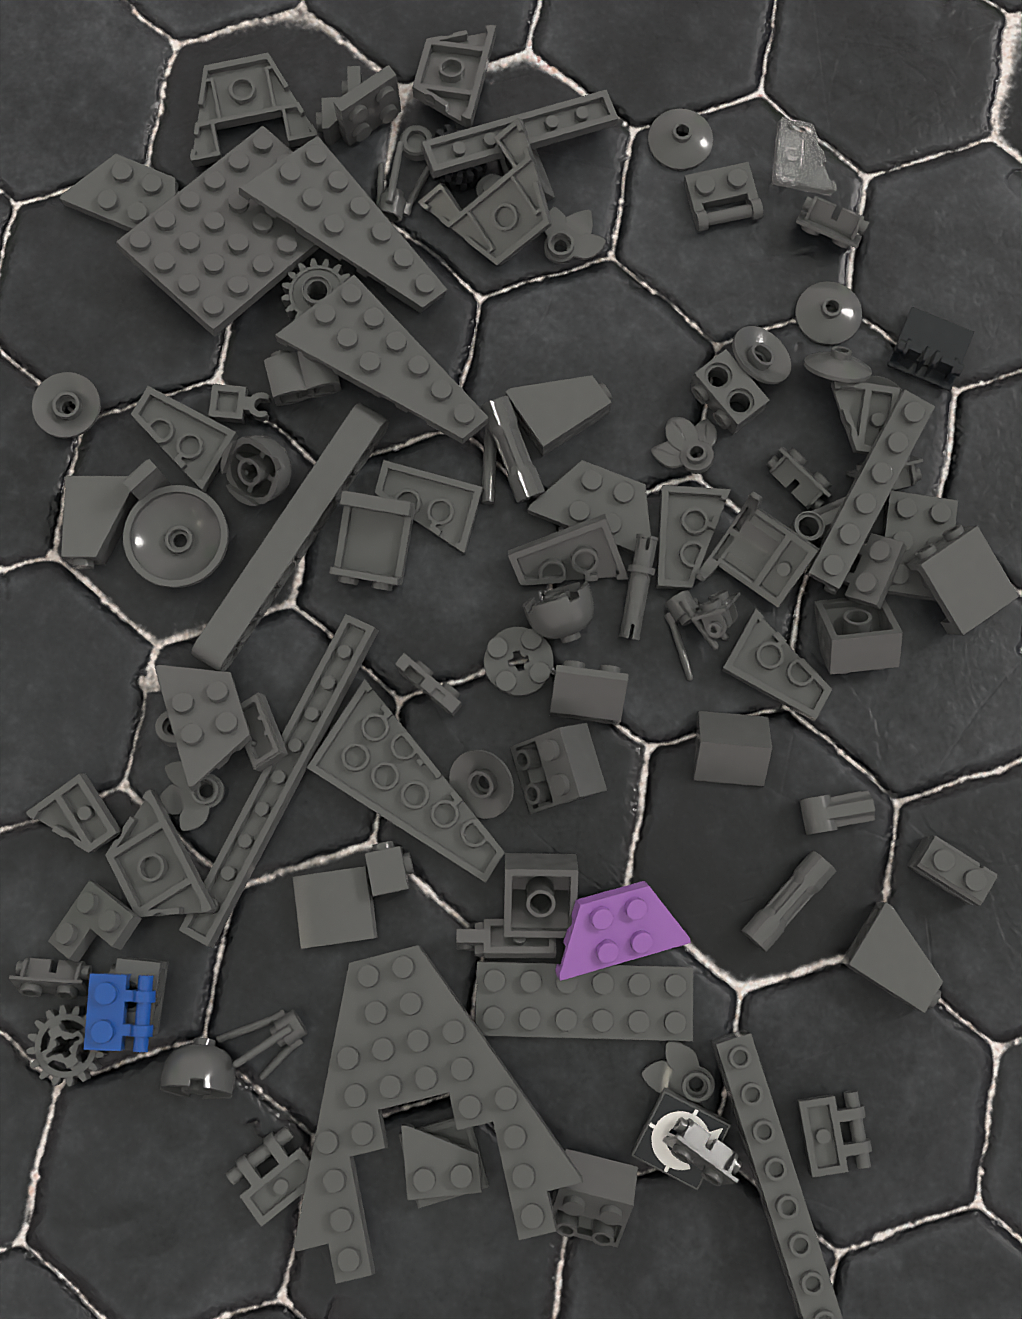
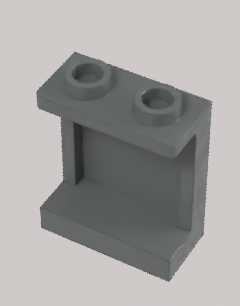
[329,490,416,591]
[907,524,1019,635]

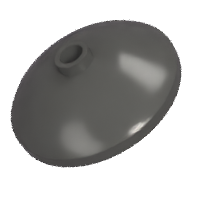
[123,485,229,588]

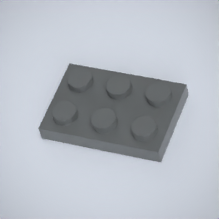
[882,490,958,602]

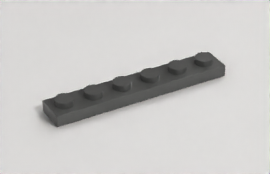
[421,89,619,178]
[805,390,935,590]

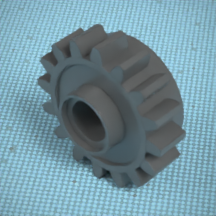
[281,258,351,320]

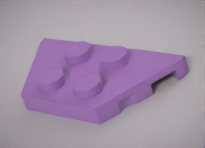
[555,881,691,981]

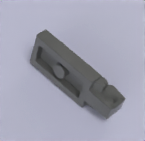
[456,919,556,958]

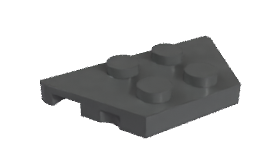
[412,25,496,128]
[59,154,178,232]
[528,460,651,555]
[154,665,252,792]
[105,789,217,917]

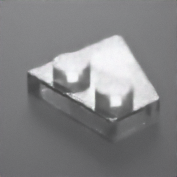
[771,117,837,196]

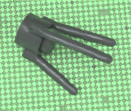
[375,141,430,223]
[664,590,729,681]
[216,1009,308,1080]

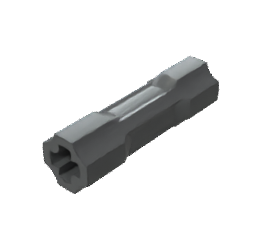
[480,396,545,503]
[741,851,836,952]

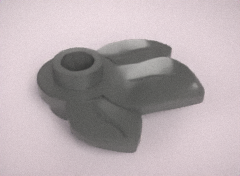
[544,207,606,264]
[651,417,717,474]
[159,761,225,831]
[642,1041,715,1103]

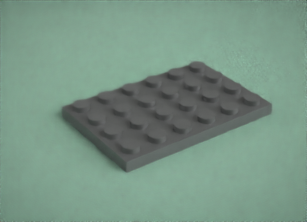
[116,126,320,337]

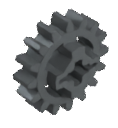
[26,1004,109,1087]

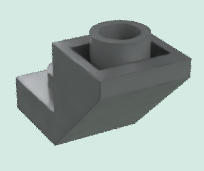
[316,66,363,146]

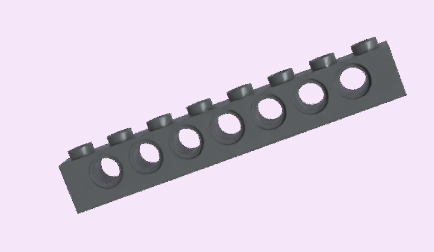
[710,1029,843,1319]

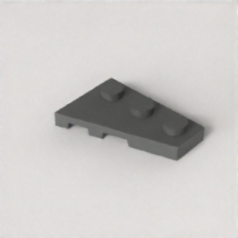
[131,386,239,493]
[375,460,483,554]
[656,485,731,591]
[507,514,629,585]
[721,609,832,721]

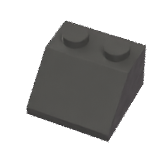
[814,598,903,675]
[504,853,578,938]

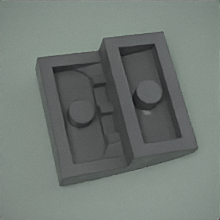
[293,866,378,949]

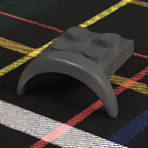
[696,492,820,607]

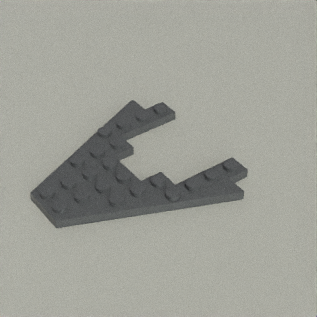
[294,945,583,1284]

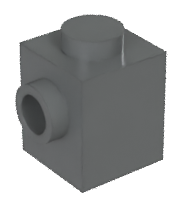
[365,841,414,896]

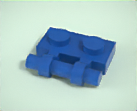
[84,973,156,1052]

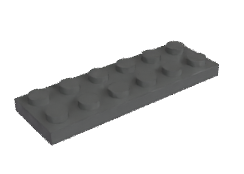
[475,961,693,1041]

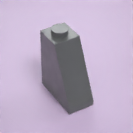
[505,375,612,457]
[61,476,139,570]
[841,902,943,1013]

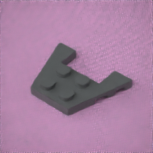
[190,53,318,167]
[418,118,553,266]

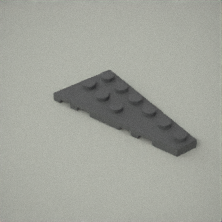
[239,136,447,313]
[275,275,489,444]
[306,679,505,883]

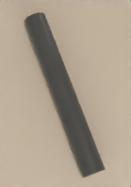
[481,425,497,505]

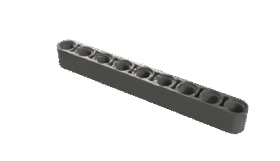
[191,402,389,672]

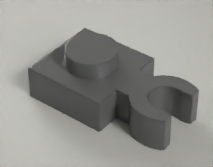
[208,384,271,424]

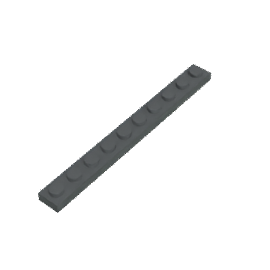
[179,614,379,947]

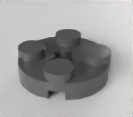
[484,627,554,697]

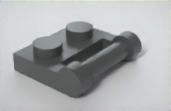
[683,162,763,232]

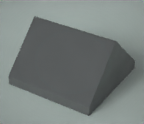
[693,711,772,787]

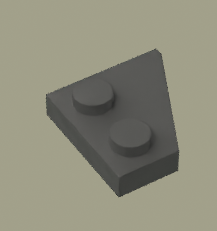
[831,380,900,455]
[26,773,122,853]
[401,1123,482,1200]

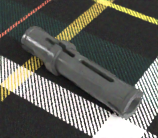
[618,534,659,640]

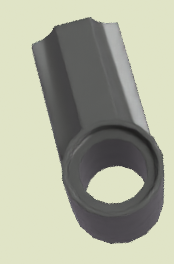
[789,496,846,545]
[799,790,875,835]

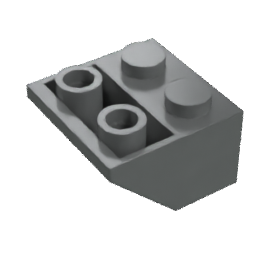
[549,660,629,725]
[510,723,607,814]
[552,1149,638,1248]

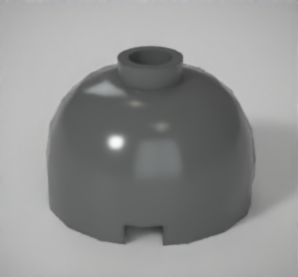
[220,435,292,506]
[523,582,594,643]
[160,1038,236,1099]

